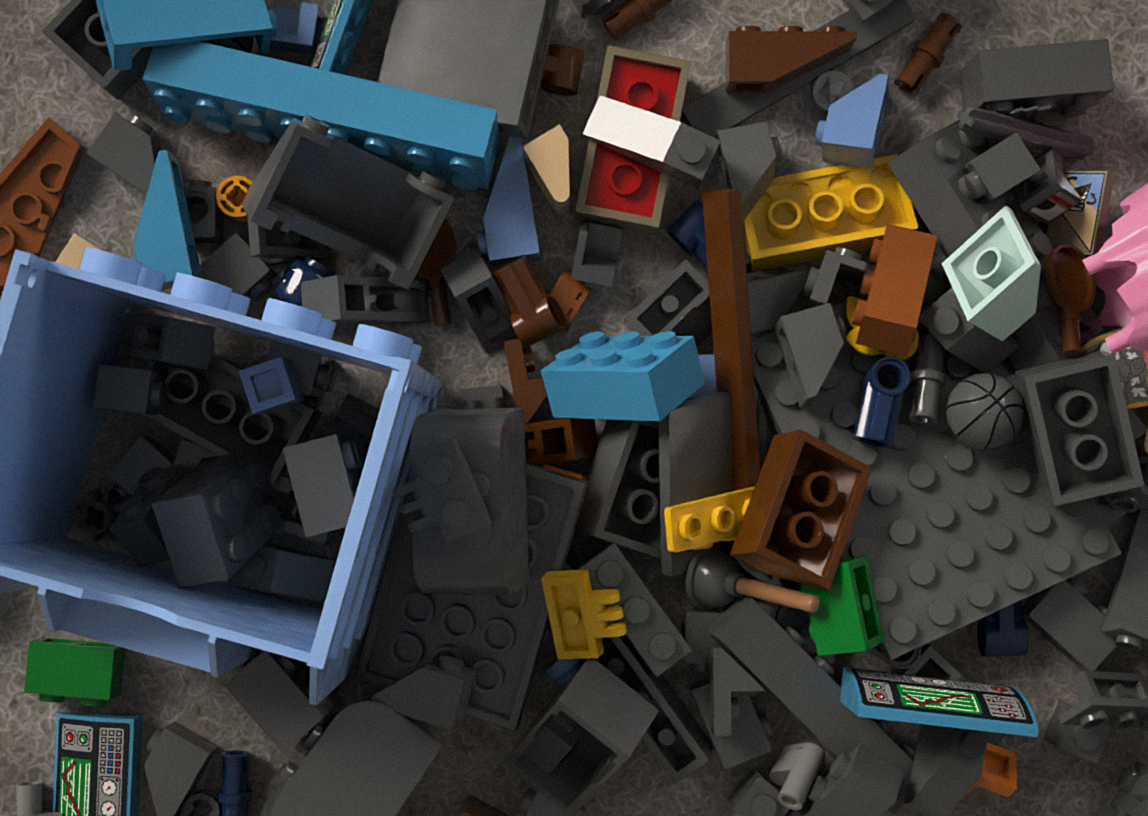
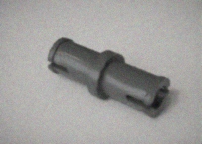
[909,334,946,425]

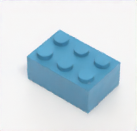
[541,331,705,421]

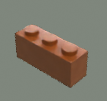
[852,224,937,357]

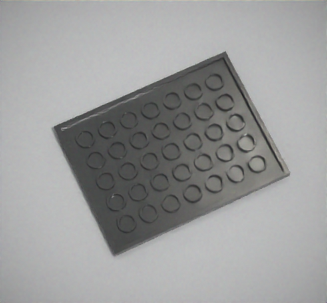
[751,258,1122,661]

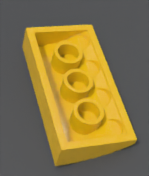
[743,154,918,272]

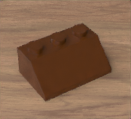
[730,429,872,590]

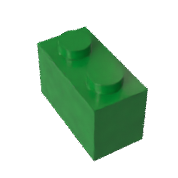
[800,555,885,656]
[24,637,125,706]

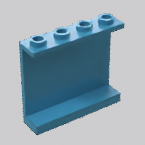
[95,0,277,71]

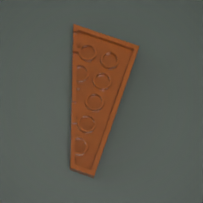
[0,117,85,299]

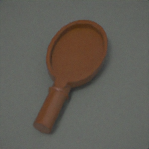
[416,219,456,326]
[1045,243,1096,358]

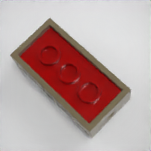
[575,45,691,235]

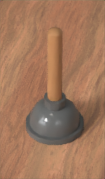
[685,544,820,613]

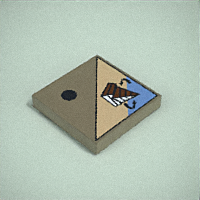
[1033,171,1115,258]

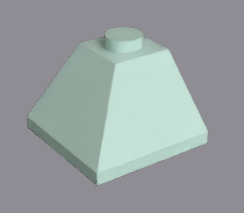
[942,205,1041,341]

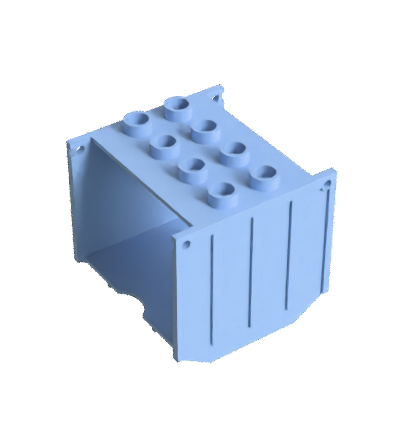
[0,247,442,705]

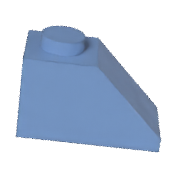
[815,74,889,169]

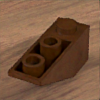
[725,26,857,93]

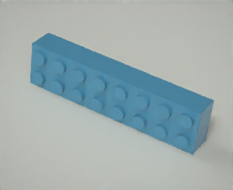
[143,41,500,190]

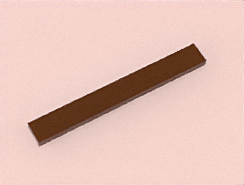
[702,189,761,491]

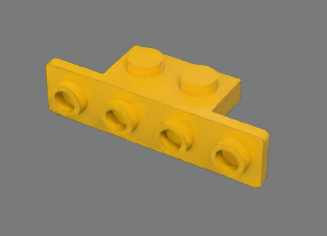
[664,486,755,553]

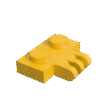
[541,569,627,660]

